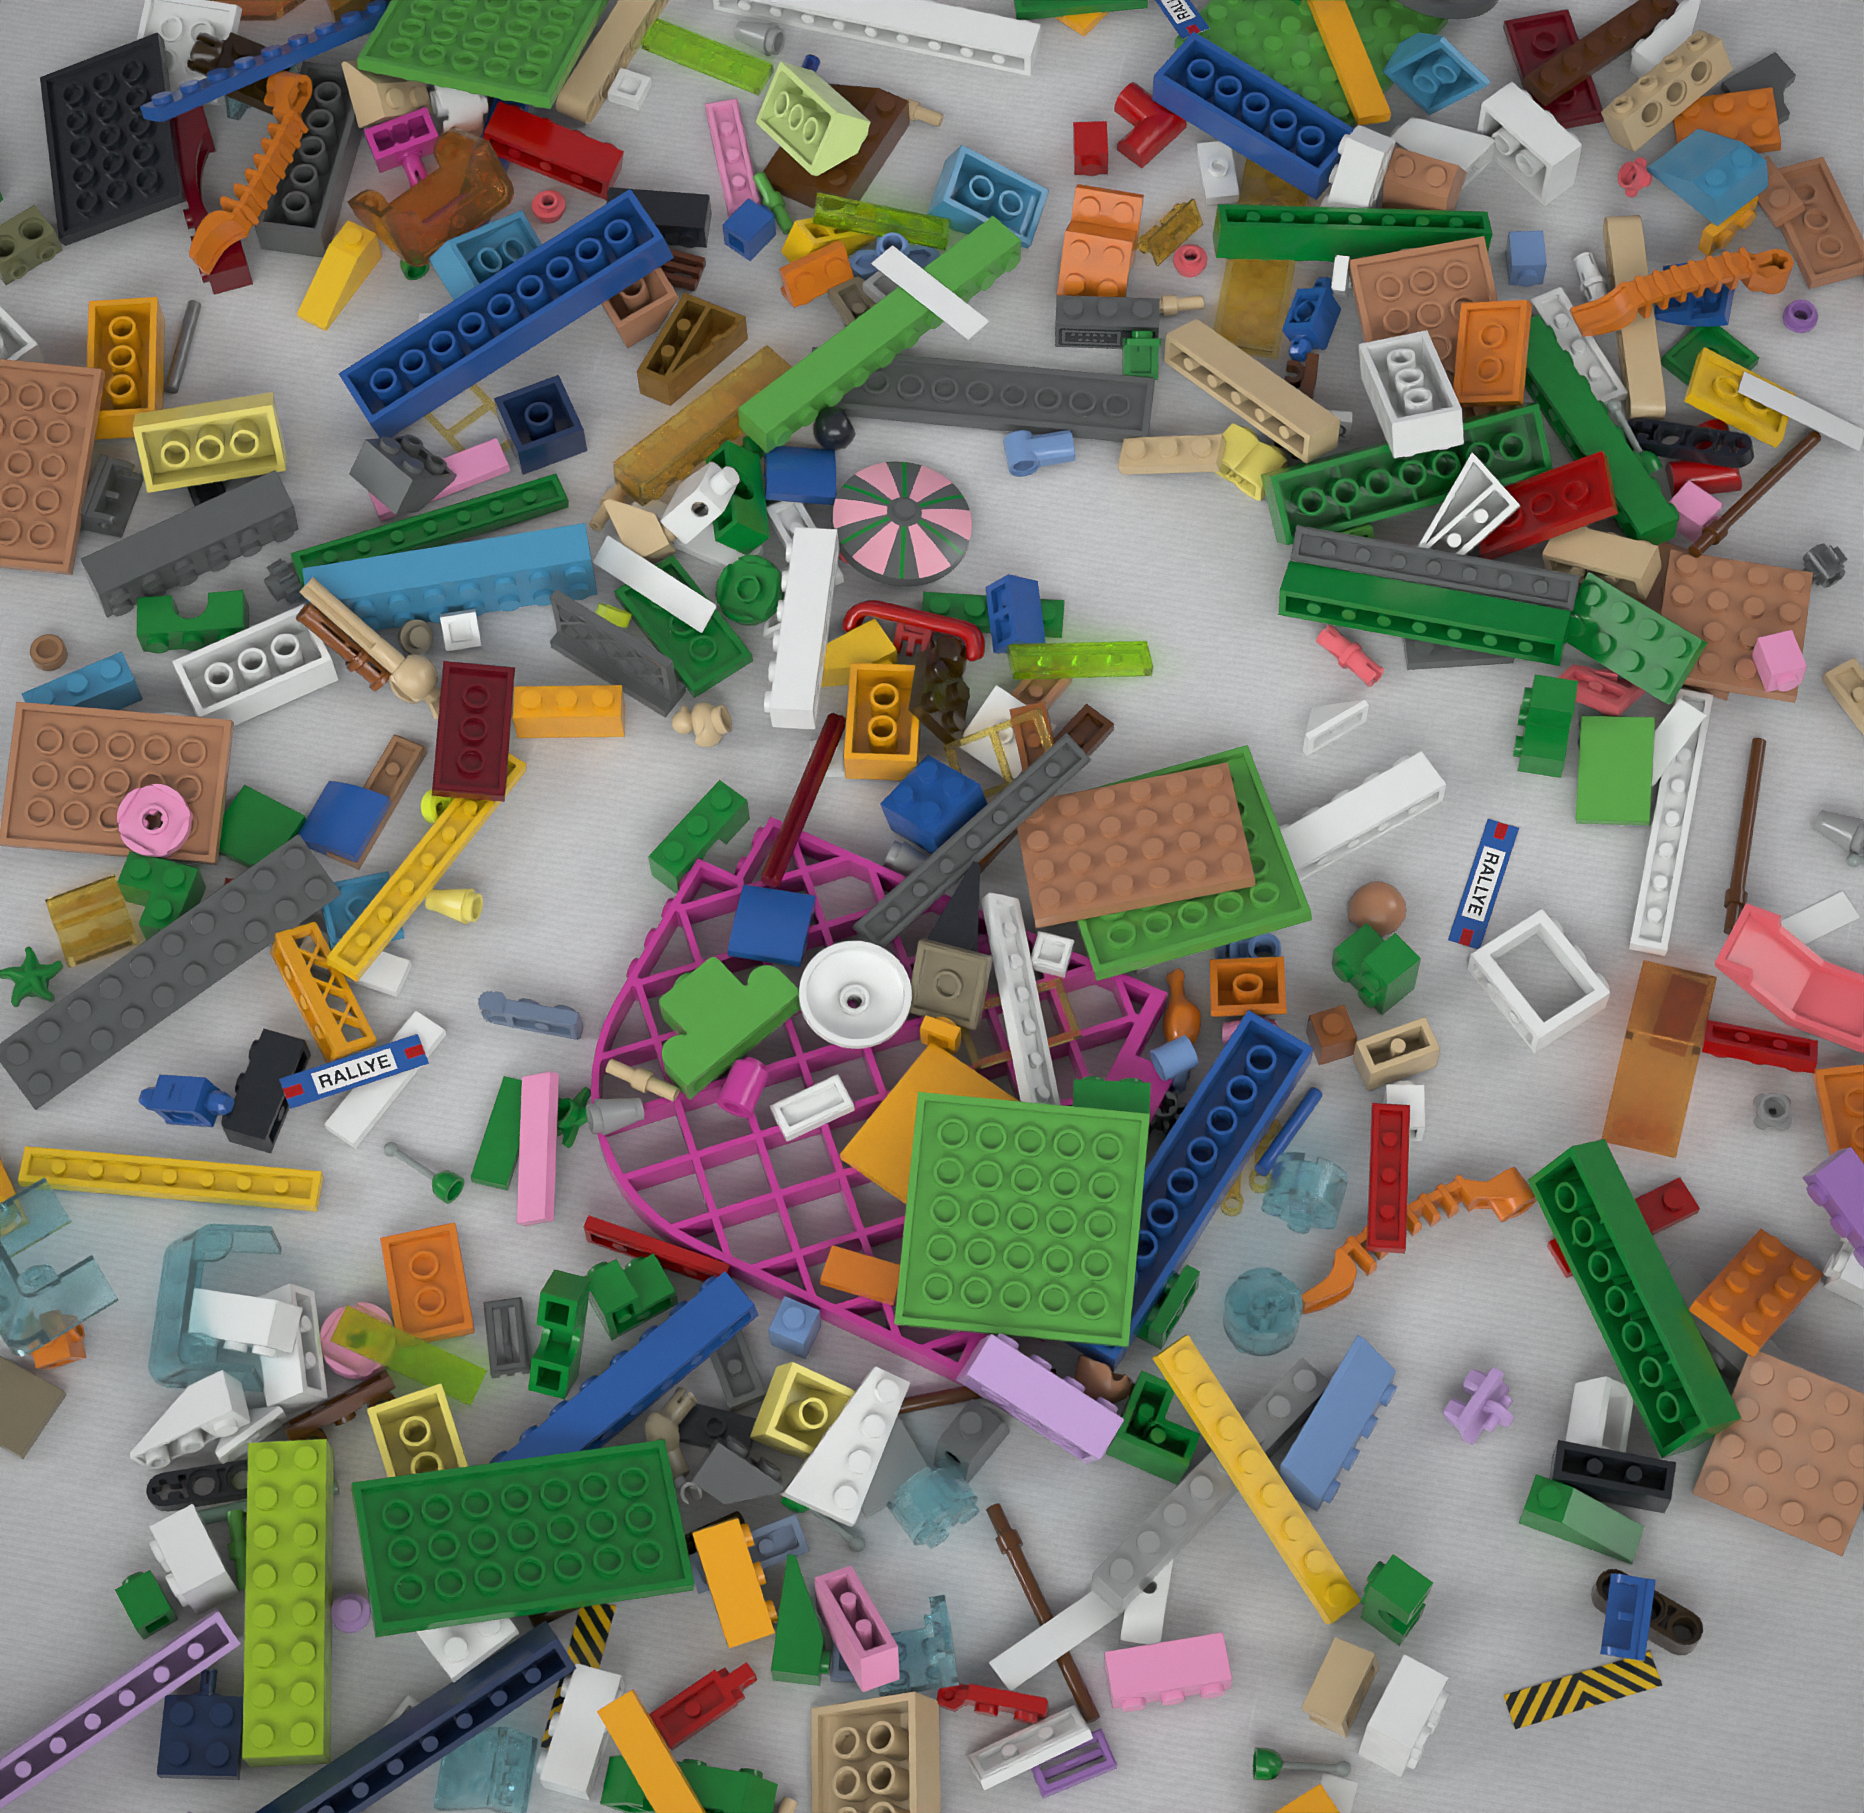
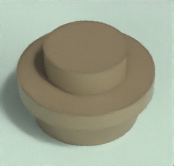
[398,619,433,655]

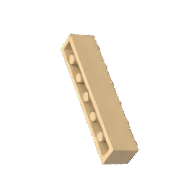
[1164,319,1341,464]

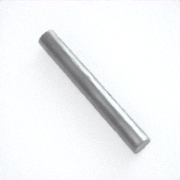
[165,300,201,393]

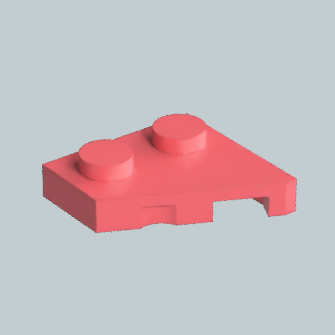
[1558,664,1646,717]

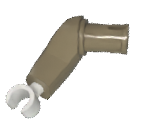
[644,1387,702,1507]

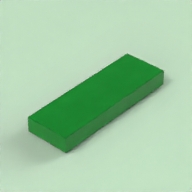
[470,1076,522,1191]

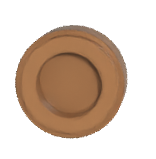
[30,634,68,671]

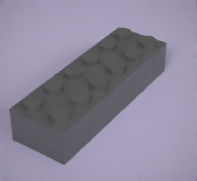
[255,61,364,258]
[81,470,299,617]

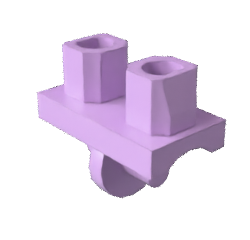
[1443,1367,1514,1445]

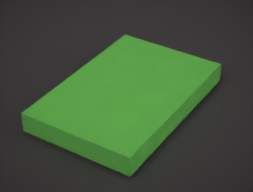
[1576,716,1655,826]

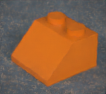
[1210,957,1287,1017]

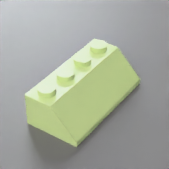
[755,61,871,176]

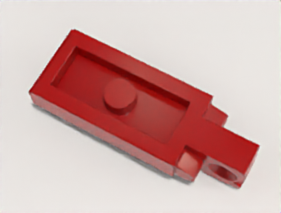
[649,1662,757,1751]
[936,1680,1049,1724]

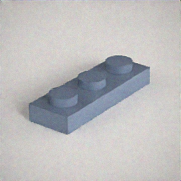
[689,1514,810,1594]

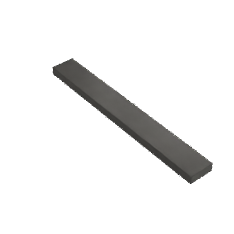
[1290,525,1580,611]
[852,733,1091,948]

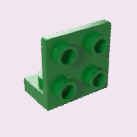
[1137,1264,1200,1350]

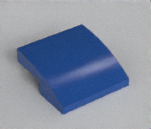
[1654,261,1735,327]
[764,446,836,505]
[298,781,391,863]
[727,885,816,967]

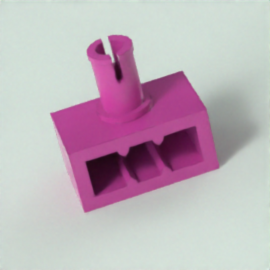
[364,107,442,191]

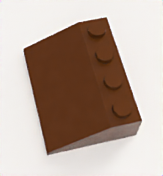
[763,84,910,215]

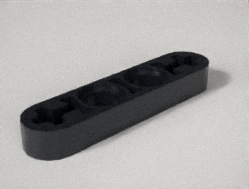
[1621,418,1754,468]
[146,1459,248,1512]

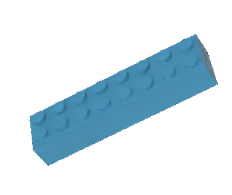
[302,523,598,632]

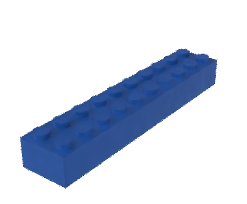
[339,189,674,438]
[1063,1010,1313,1372]

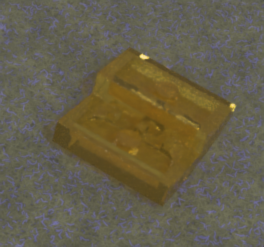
[45,874,139,968]

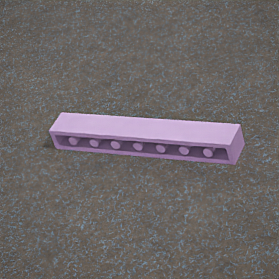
[0,1608,241,1809]

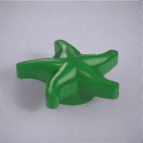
[0,946,63,1008]
[557,1087,591,1148]

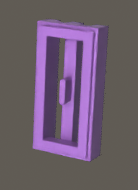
[1031,1728,1117,1799]

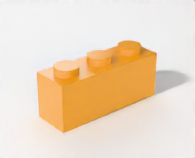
[513,685,626,738]
[691,1517,778,1648]

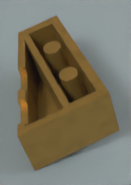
[637,292,748,406]

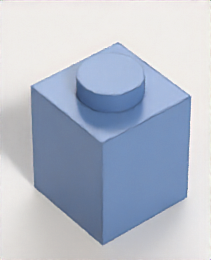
[1505,230,1547,287]
[768,1296,822,1359]

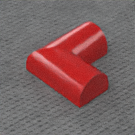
[1114,82,1187,168]
[1665,419,1742,498]

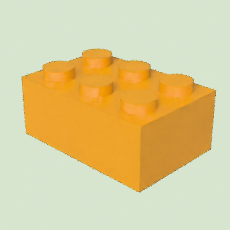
[844,663,921,781]

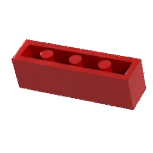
[482,101,624,201]

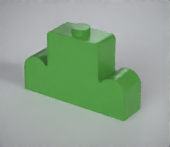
[659,957,801,1100]

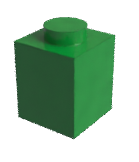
[115,1570,179,1640]

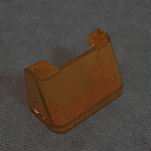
[347,126,514,267]

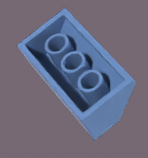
[1279,1335,1397,1512]

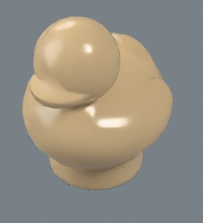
[672,702,732,748]

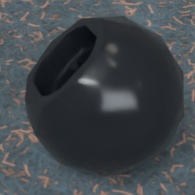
[813,407,856,451]

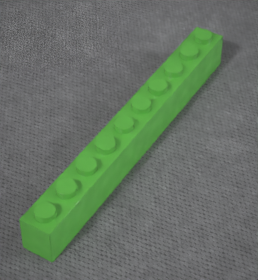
[738,216,1021,453]

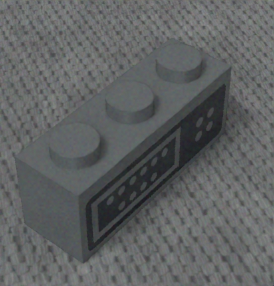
[1055,295,1160,349]

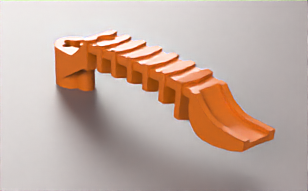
[189,70,312,275]
[1570,247,1794,337]
[1297,1167,1537,1314]

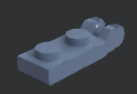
[478,990,583,1040]

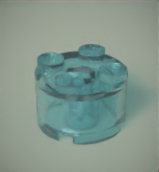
[1261,1152,1348,1234]
[1223,1268,1303,1356]
[886,1459,980,1549]

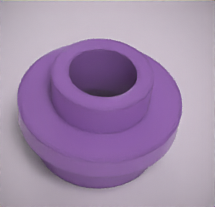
[1782,299,1818,333]

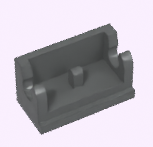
[80,454,144,538]

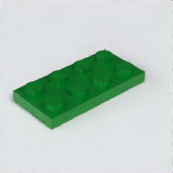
[614,555,753,698]
[1566,572,1708,705]

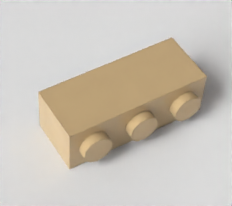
[1542,526,1662,600]

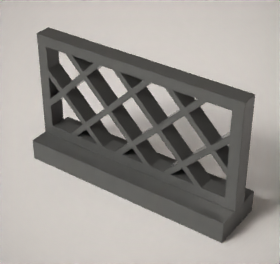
[550,589,686,718]

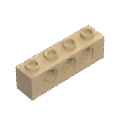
[1601,29,1733,152]

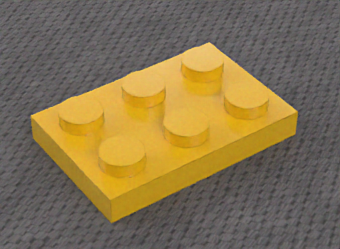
[1684,347,1795,448]

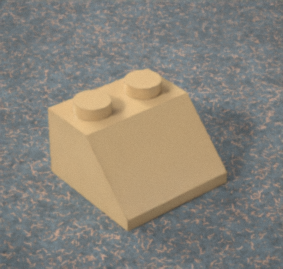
[341,60,433,128]

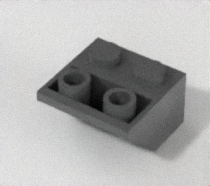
[349,434,457,515]
[692,1435,784,1504]

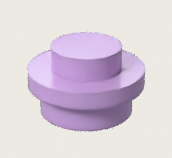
[331,1593,371,1633]

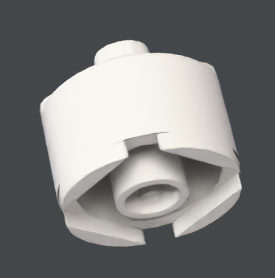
[425,83,489,138]

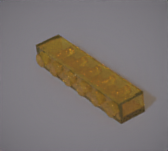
[613,345,792,507]

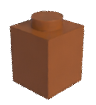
[1306,1005,1357,1066]

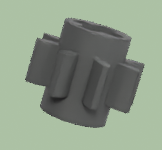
[1802,543,1848,588]
[264,558,303,604]
[1149,1089,1187,1136]

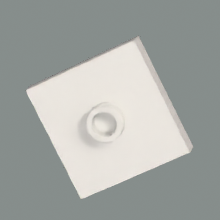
[959,685,1056,783]

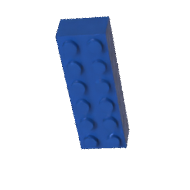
[1152,32,1354,200]

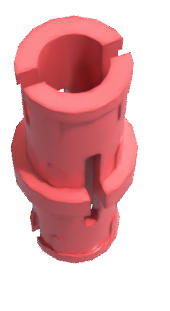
[1316,624,1384,687]

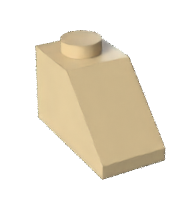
[603,498,677,564]

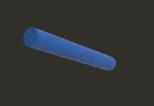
[1255,1087,1323,1176]

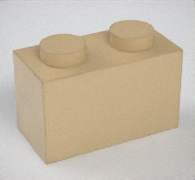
[1353,1017,1440,1091]

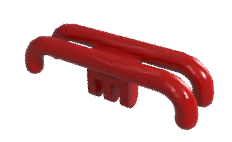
[842,600,985,662]

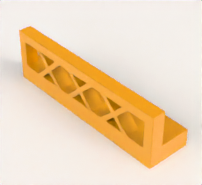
[270,921,377,1063]

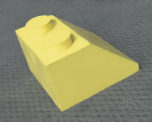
[750,1362,855,1459]

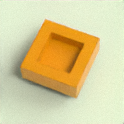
[920,1015,961,1055]

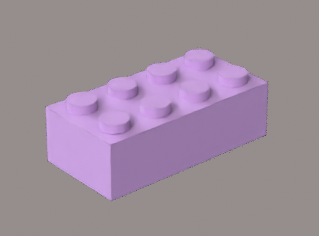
[956,1333,1124,1464]

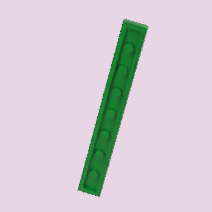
[290,473,569,588]

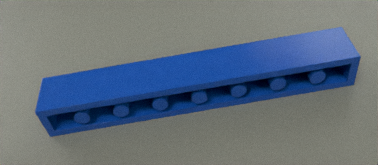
[489,1271,759,1463]

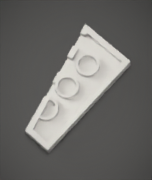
[780,1366,910,1527]

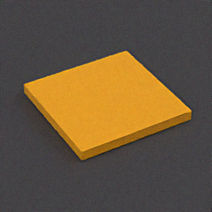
[840,1041,1018,1204]

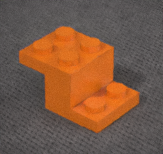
[1056,184,1144,297]

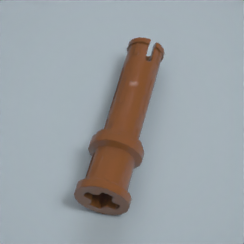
[296,602,391,692]

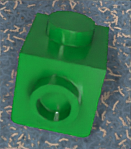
[1122,331,1161,380]

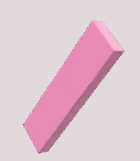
[705,98,761,217]
[368,438,510,522]
[517,1071,559,1226]

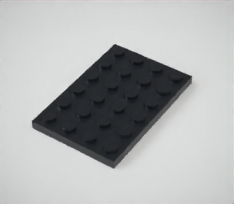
[40,32,185,246]

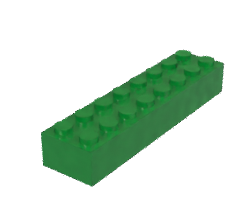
[1261,402,1553,545]
[1528,1139,1742,1458]

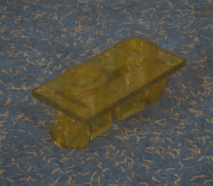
[1137,198,1203,266]

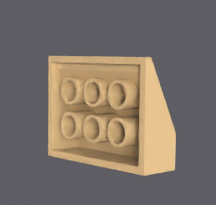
[811,1691,941,1813]

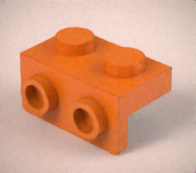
[779,240,854,308]

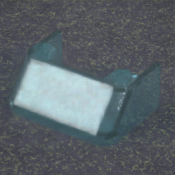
[0,1177,119,1356]
[148,1224,282,1392]

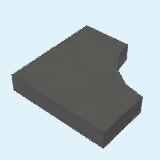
[1721,52,1796,125]

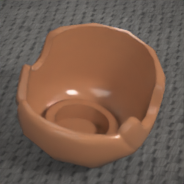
[1348,881,1407,937]
[1075,1355,1134,1403]

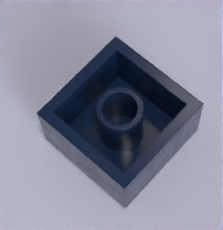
[494,375,587,475]

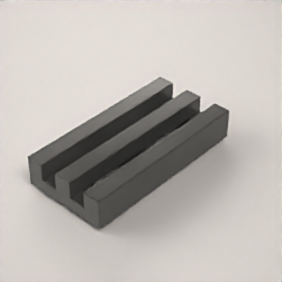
[483,1297,530,1379]

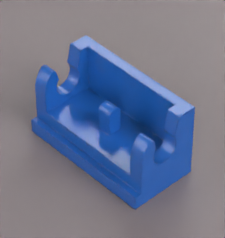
[985,574,1046,656]
[1600,1573,1656,1662]

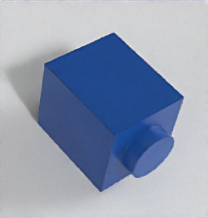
[722,198,776,261]

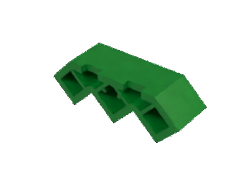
[600,1755,778,1813]

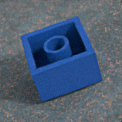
[880,755,988,854]

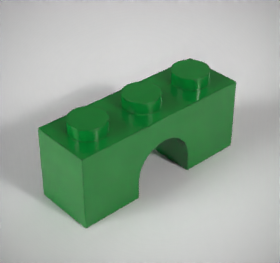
[705,440,770,555]
[136,590,249,654]
[648,780,750,894]
[528,1269,591,1400]
[1360,1554,1433,1646]

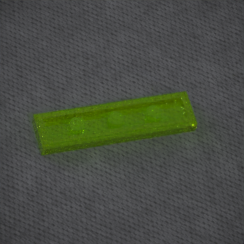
[641,18,774,96]
[813,193,950,250]
[1007,641,1154,680]
[330,1305,487,1406]

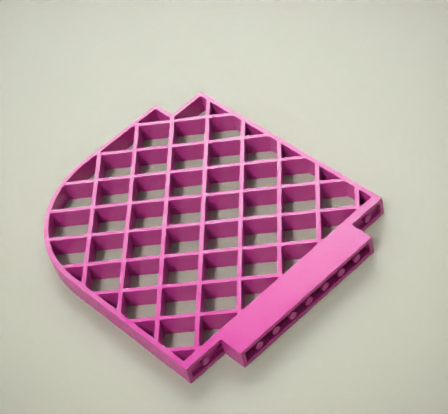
[591,816,1173,1386]

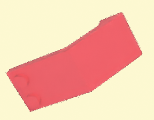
[1715,903,1864,1054]

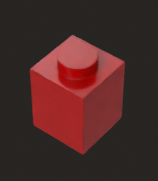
[1073,121,1108,176]

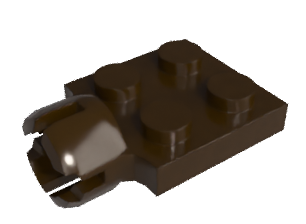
[187,32,290,115]
[908,636,970,749]

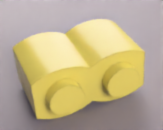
[1215,423,1287,501]

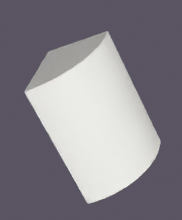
[1566,1376,1634,1453]

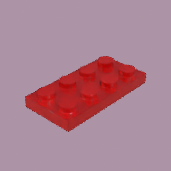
[1479,451,1618,560]

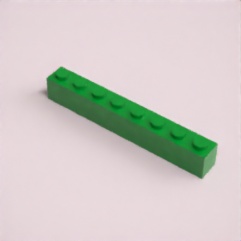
[1212,204,1493,262]
[1525,315,1679,545]
[1278,561,1571,666]

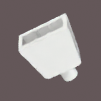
[660,462,740,545]

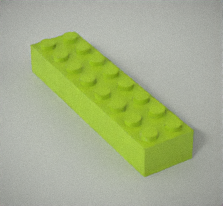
[242,1439,334,1767]

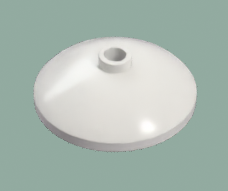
[799,941,912,1049]

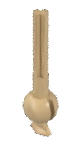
[299,577,441,720]

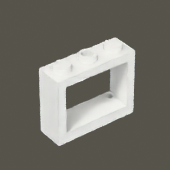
[1467,909,1610,1054]

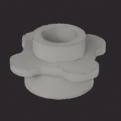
[1753,1093,1792,1130]

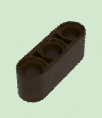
[1591,1569,1703,1655]

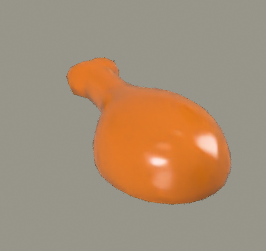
[1163,968,1201,1045]

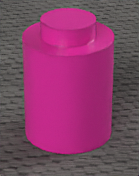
[716,1057,769,1118]

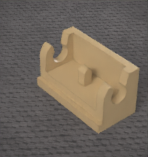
[1301,1637,1380,1738]

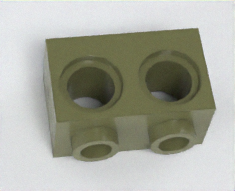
[0,205,63,285]

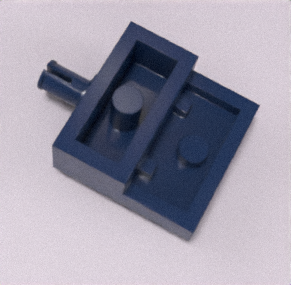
[156,1668,244,1780]

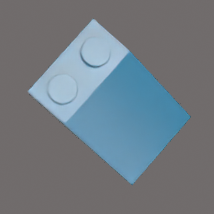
[1382,33,1490,115]
[1647,129,1768,226]
[926,145,1049,248]
[429,210,542,300]

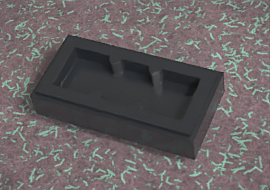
[678,1404,757,1456]

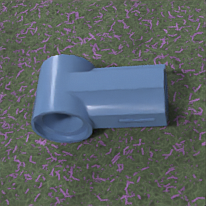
[1003,430,1075,477]
[1150,1035,1199,1094]

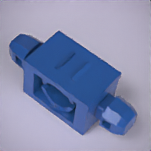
[1282,277,1341,362]
[138,1074,235,1127]

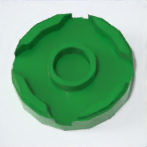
[715,555,784,626]

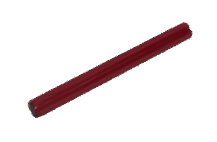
[761,713,846,888]

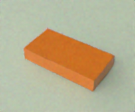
[820,1245,900,1306]

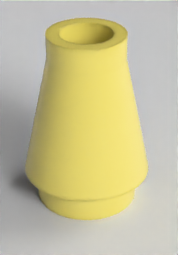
[425,888,483,924]

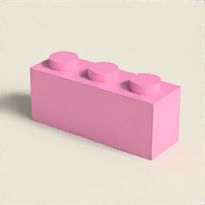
[814,1566,900,1692]
[1104,1632,1232,1712]

